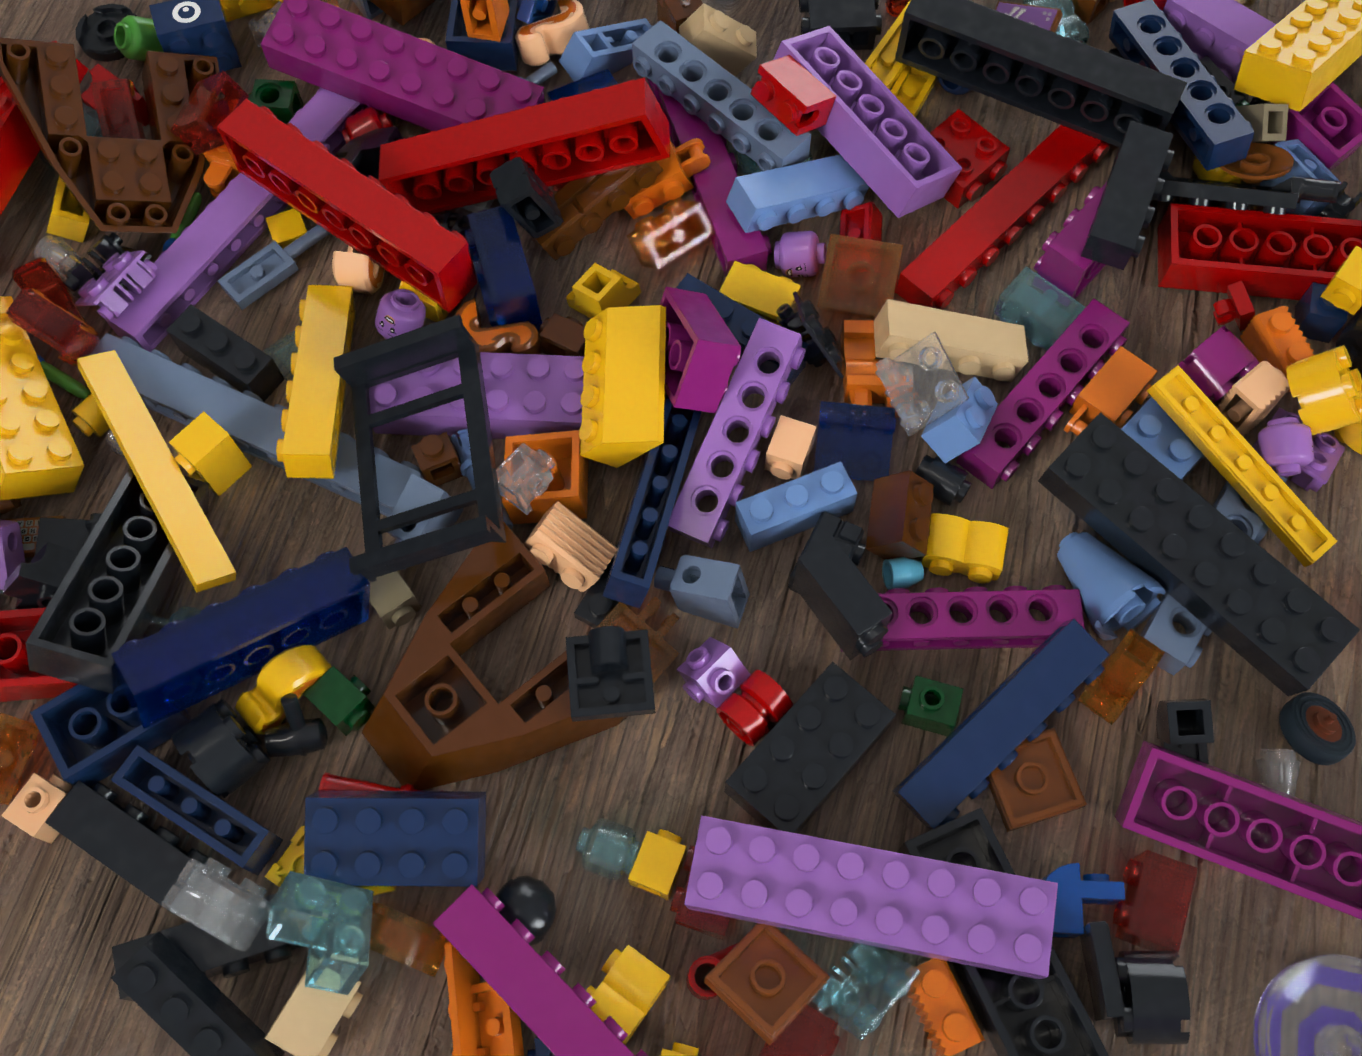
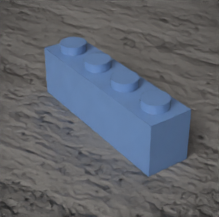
[726,154,869,233]

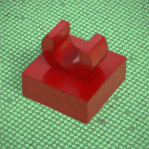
[1213,280,1255,331]

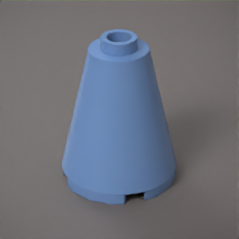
[1057,532,1166,640]

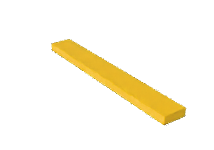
[77,350,236,593]

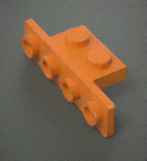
[444,942,524,1056]

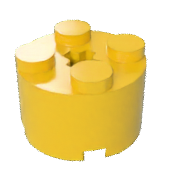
[1286,345,1362,436]

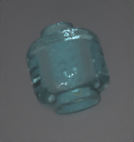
[576,818,641,880]

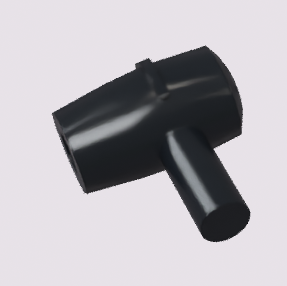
[265,693,328,757]

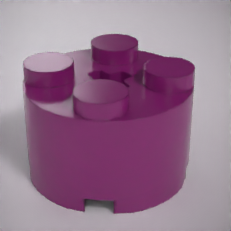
[1175,325,1260,404]

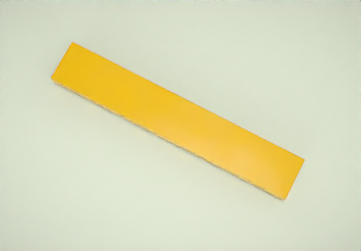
[1146,365,1337,567]

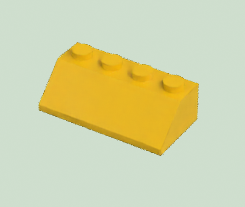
[579,305,666,468]

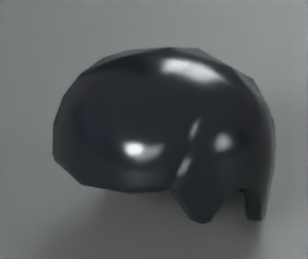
[496,876,556,945]

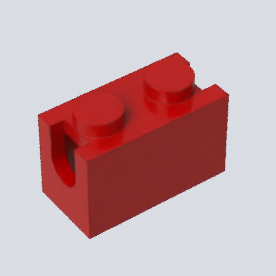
[751,55,836,136]

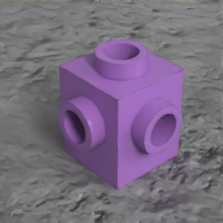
[676,637,751,708]

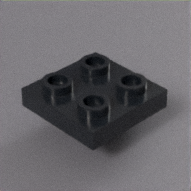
[566,626,656,722]

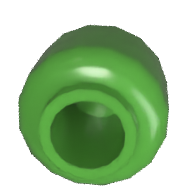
[114,15,164,61]

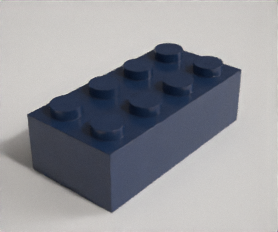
[304,790,486,887]

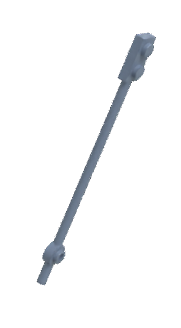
[217,61,558,310]

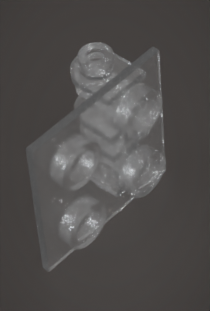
[875,332,969,436]

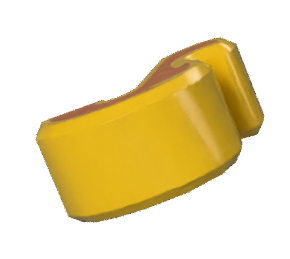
[235,645,332,735]

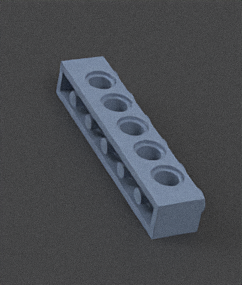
[632,20,811,171]
[1131,476,1287,676]

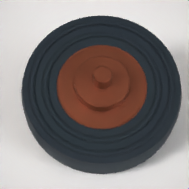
[1279,692,1356,766]

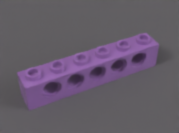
[668,318,806,549]

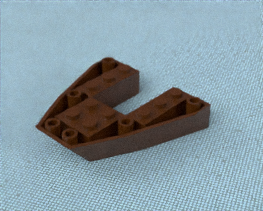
[0,38,222,233]
[361,522,628,790]

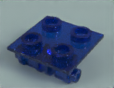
[814,401,896,481]

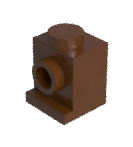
[539,313,585,356]
[411,432,463,487]

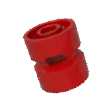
[716,669,793,747]

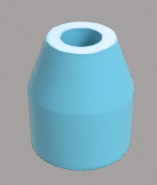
[882,557,924,590]

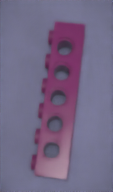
[956,298,1130,489]
[840,585,1085,652]

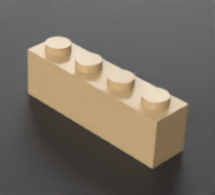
[874,299,1028,382]

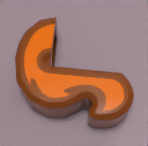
[456,298,541,355]

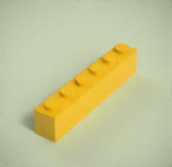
[276,285,356,479]

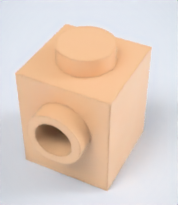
[765,415,817,480]
[1,773,74,844]

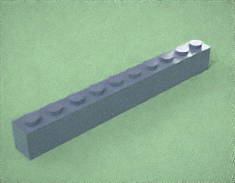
[90,333,424,517]

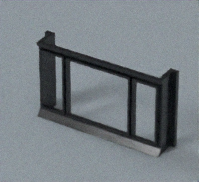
[333,315,506,582]

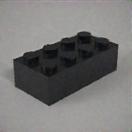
[724,661,896,834]

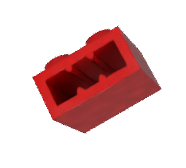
[930,109,1010,209]

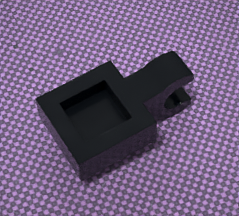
[1318,181,1362,219]

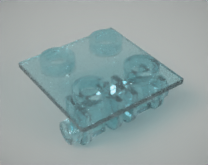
[812,943,921,1041]

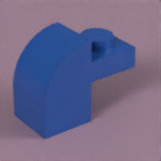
[1041,863,1126,938]

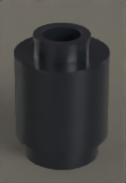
[915,455,972,506]

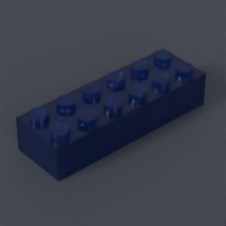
[111,547,370,729]

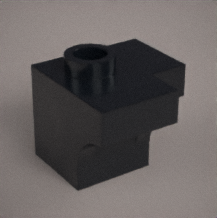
[3,542,79,609]

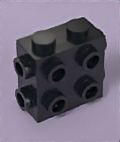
[799,0,882,50]

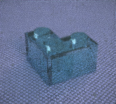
[266,871,374,995]

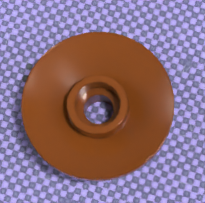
[1220,143,1294,183]

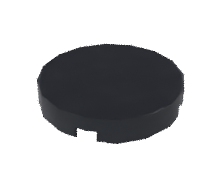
[75,4,137,62]

